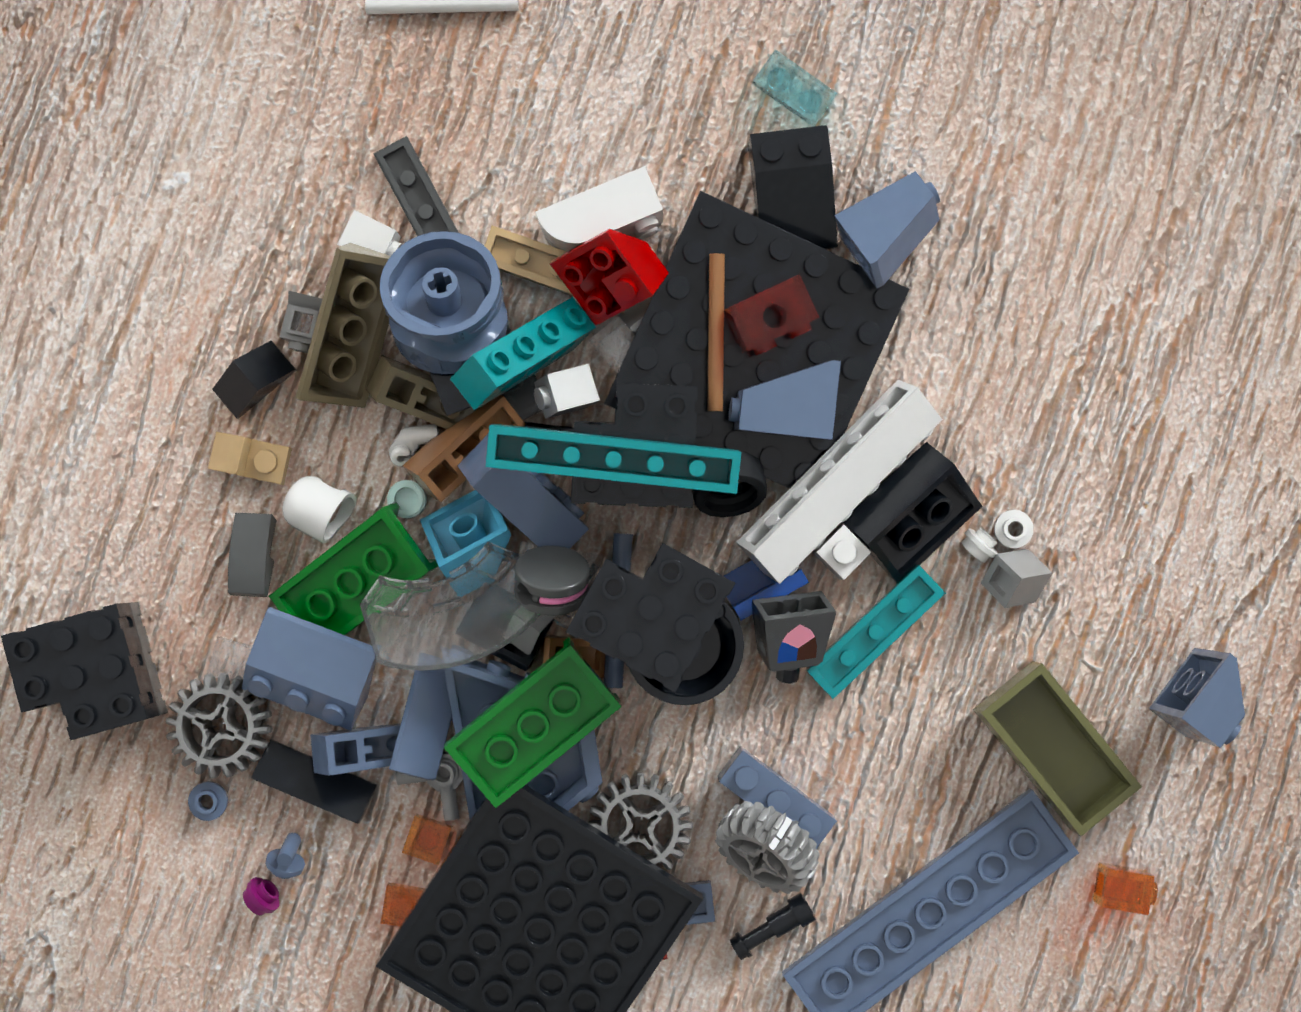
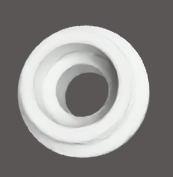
[994,510,1033,548]
[961,528,998,563]

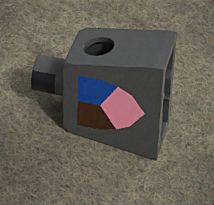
[752,591,836,684]

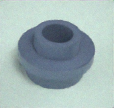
[188,781,228,821]

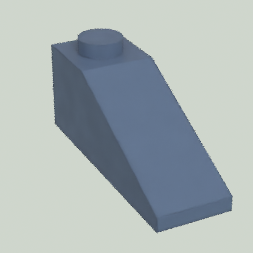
[310,723,401,776]

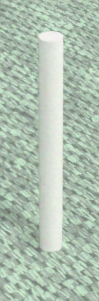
[365,0,519,15]

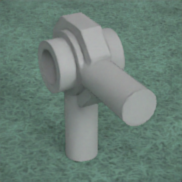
[396,752,463,821]

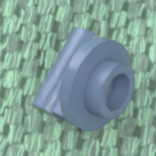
[265,833,305,879]

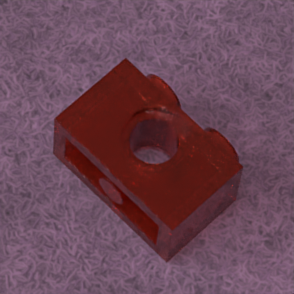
[724,274,819,356]

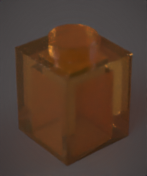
[1093,862,1158,915]

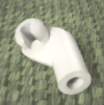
[389,424,439,467]

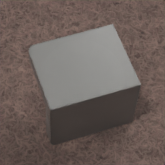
[981,549,1052,608]

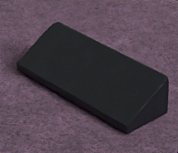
[251,739,377,824]

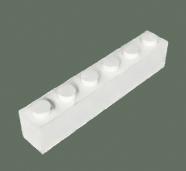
[736,380,943,584]

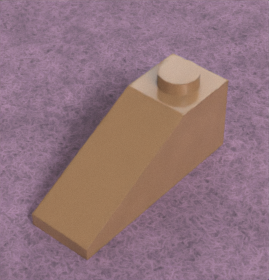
[402,395,526,502]

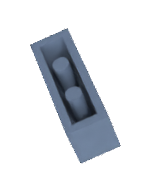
[717,746,837,849]

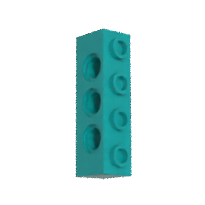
[450,297,596,411]

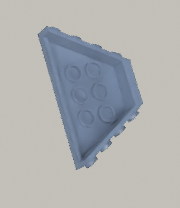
[441,647,603,820]

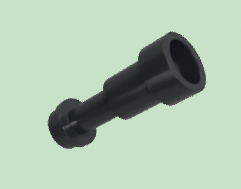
[730,892,817,960]

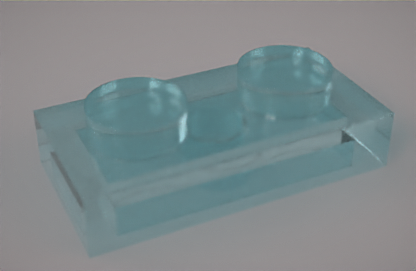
[752,49,838,127]

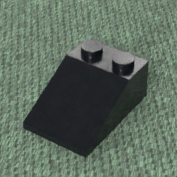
[748,125,838,249]

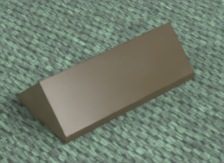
[296,243,390,408]

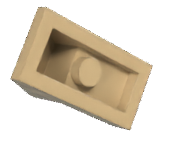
[208,431,292,485]

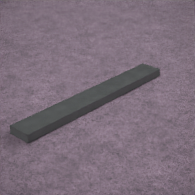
[373,136,542,420]

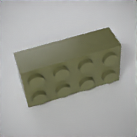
[973,661,1142,836]

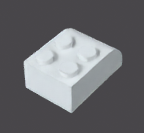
[535,166,663,252]

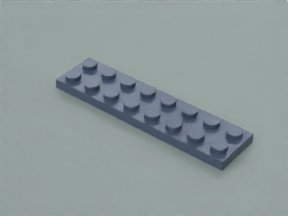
[782,788,1079,1012]

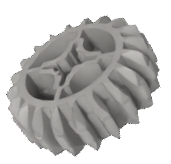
[165,673,273,778]
[588,772,693,870]
[715,801,820,894]

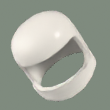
[282,476,357,544]

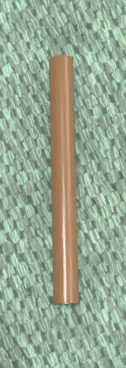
[707,253,725,411]

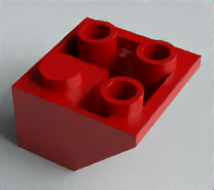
[550,229,669,326]

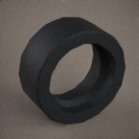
[692,452,767,517]

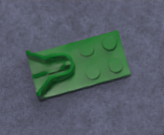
[269,502,439,636]
[444,637,622,808]

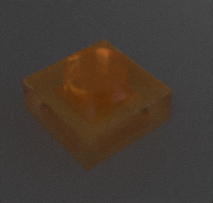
[402,814,453,865]
[380,882,425,927]

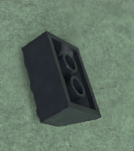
[843,442,983,583]

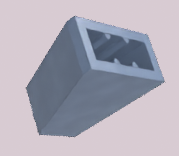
[834,171,940,288]
[729,360,841,440]

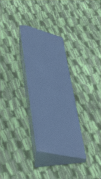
[389,655,452,781]

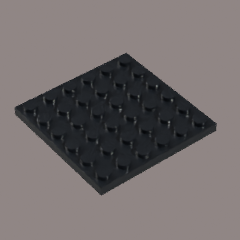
[604,191,909,489]
[376,785,703,1012]

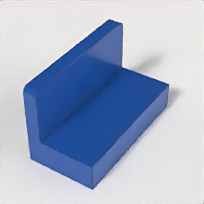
[724,560,809,621]

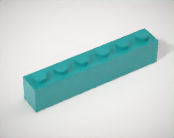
[485,424,742,494]

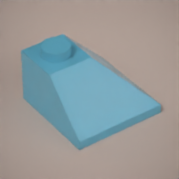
[420,490,511,596]

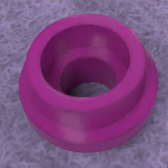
[243,877,279,916]

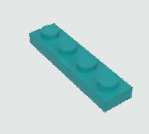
[806,565,946,699]

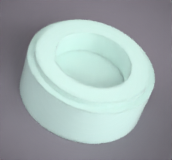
[387,480,427,519]

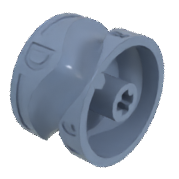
[380,231,508,374]

